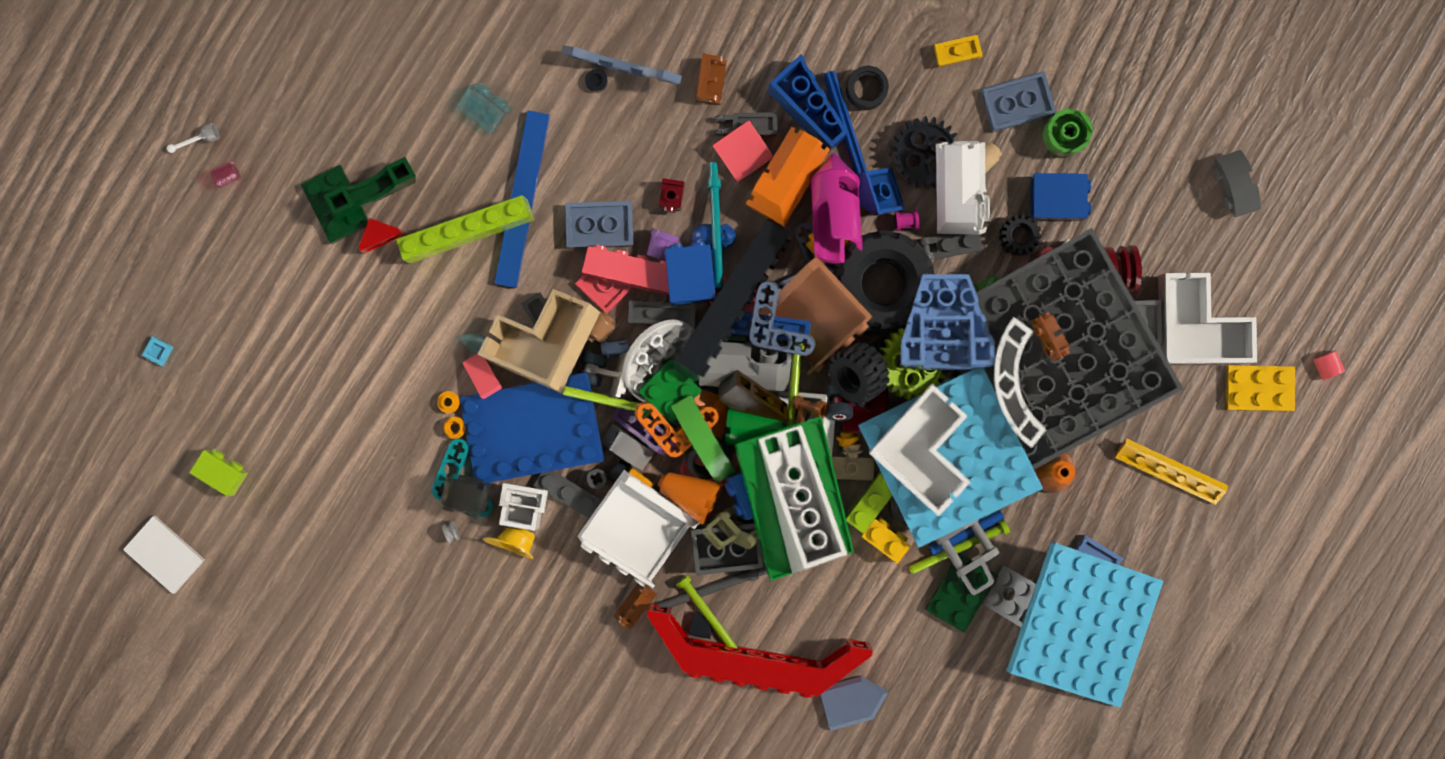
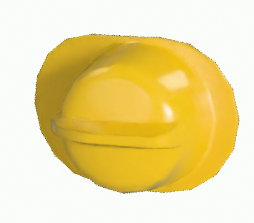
[483,527,535,559]

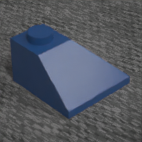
[857,167,905,216]

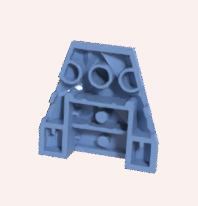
[901,274,995,370]

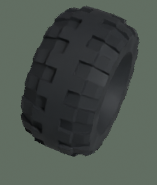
[832,231,934,334]

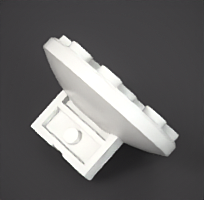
[623,320,695,402]

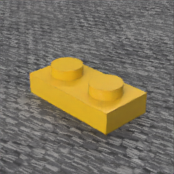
[933,35,983,68]

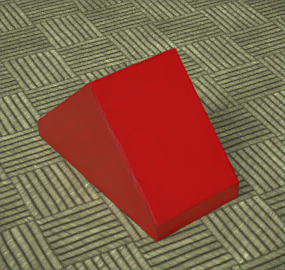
[359,218,405,254]

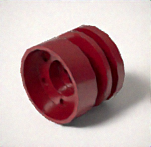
[1104,245,1142,292]

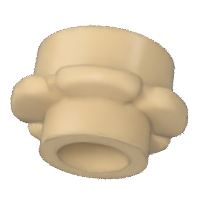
[841,442,863,458]

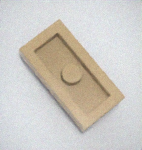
[832,457,874,481]

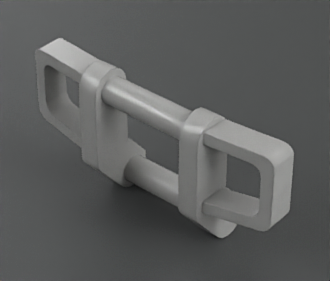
[936,519,1000,595]

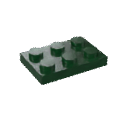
[300,165,369,244]
[925,553,998,633]

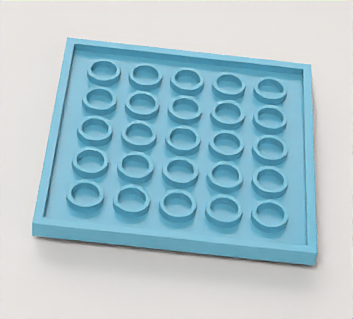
[858,367,1043,548]
[1006,541,1163,707]

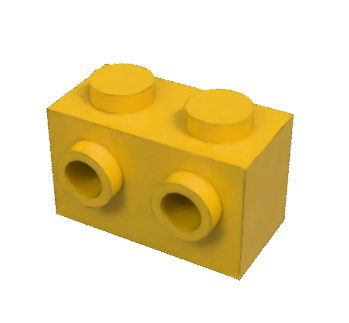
[859,517,911,564]

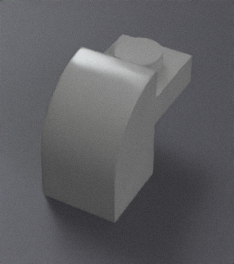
[601,424,655,471]

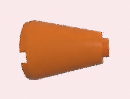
[1034,453,1075,493]
[658,472,723,525]

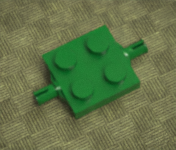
[638,359,702,423]

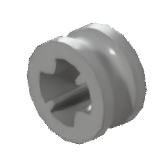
[442,521,461,543]

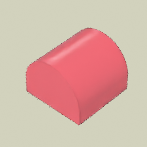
[1313,350,1345,380]

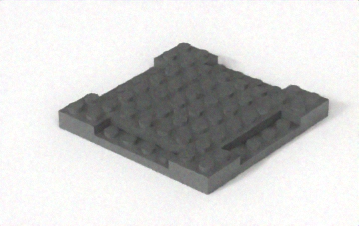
[958,228,1184,469]

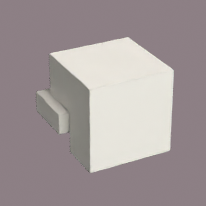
[499,483,548,531]

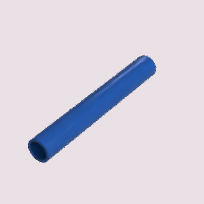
[928,510,1004,556]

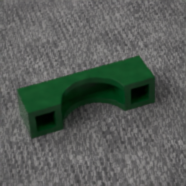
[323,157,416,221]

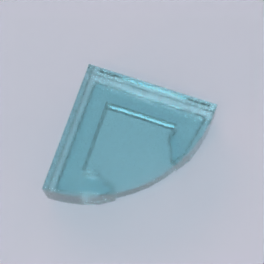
[460,333,486,355]

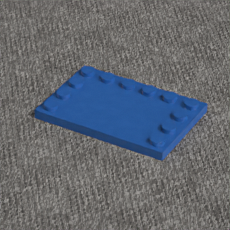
[460,373,604,485]

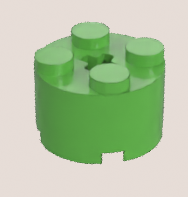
[1042,109,1093,158]

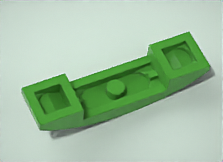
[671,394,736,483]

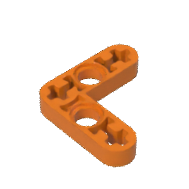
[634,402,719,457]

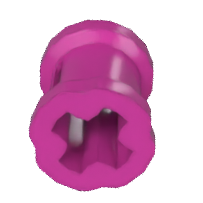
[894,210,919,231]

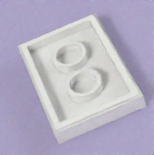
[123,516,205,594]

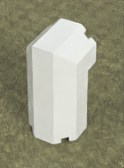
[936,141,990,235]

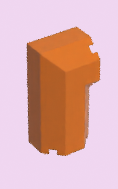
[745,127,830,227]

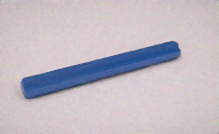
[824,71,867,175]

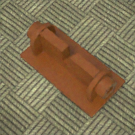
[1031,312,1070,361]
[613,583,657,630]

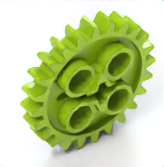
[879,329,946,400]

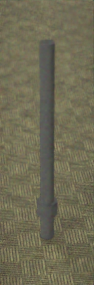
[647,565,767,611]

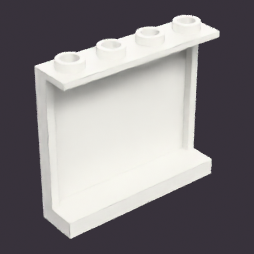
[577,470,699,588]

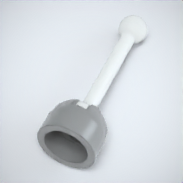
[167,123,220,153]

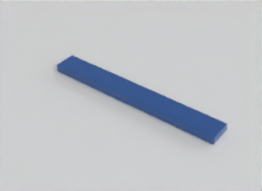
[495,111,550,288]

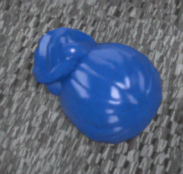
[692,224,736,256]

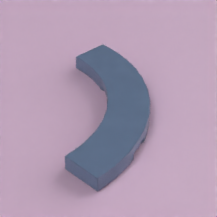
[561,45,682,84]

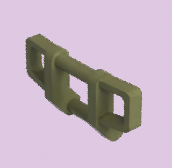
[703,502,758,550]

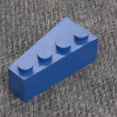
[767,54,848,154]

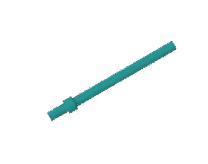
[707,162,723,290]

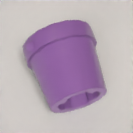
[647,228,680,261]

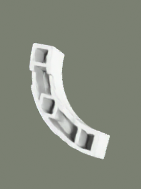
[994,316,1046,448]

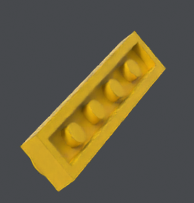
[1115,438,1228,505]

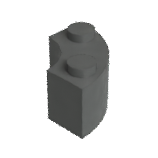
[1213,150,1261,217]

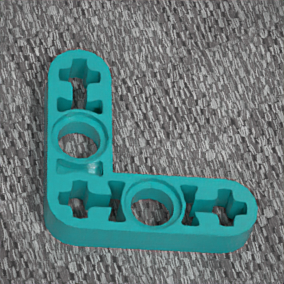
[432,439,494,517]

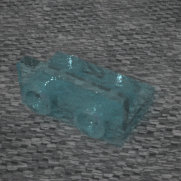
[457,83,512,134]

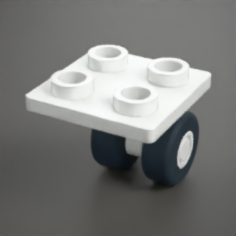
[576,351,627,398]

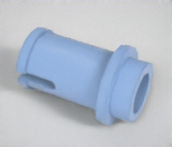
[601,339,629,358]

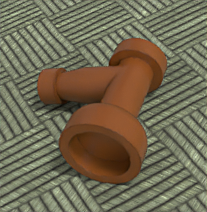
[793,396,828,425]

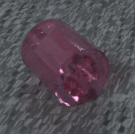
[210,161,241,188]

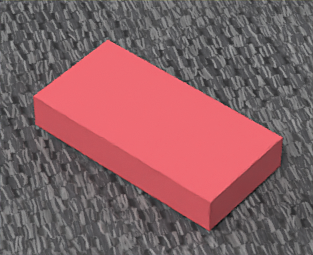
[462,353,502,400]

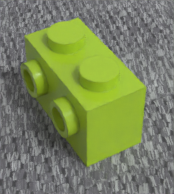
[189,448,248,497]

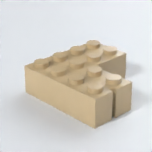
[478,289,600,393]

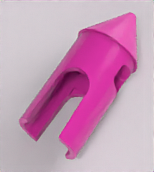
[809,153,862,264]

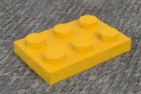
[1225,365,1295,411]

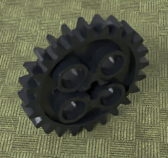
[890,116,957,189]

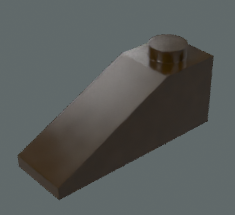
[718,370,787,422]

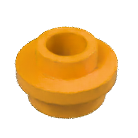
[437,391,460,413]
[443,417,465,439]
[836,430,859,447]

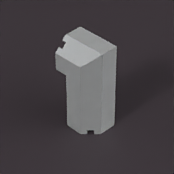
[699,337,792,392]

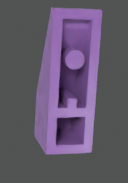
[611,398,678,457]

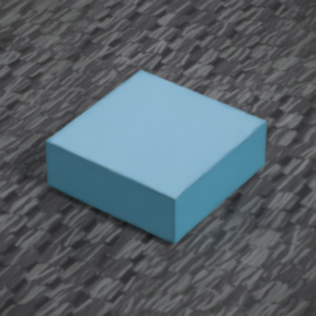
[141,336,174,366]

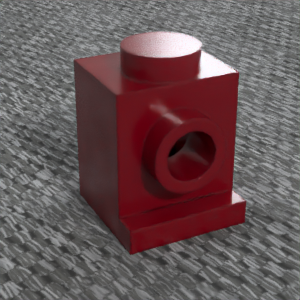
[659,178,685,213]

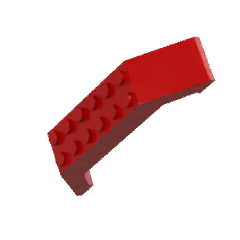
[647,603,873,698]

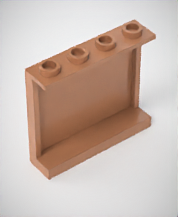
[758,257,872,376]

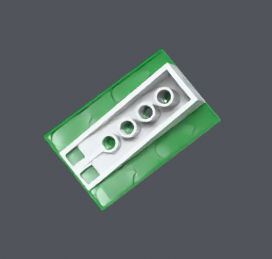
[735,416,854,581]

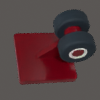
[826,384,888,433]

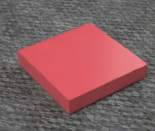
[712,120,774,182]
[575,276,633,314]

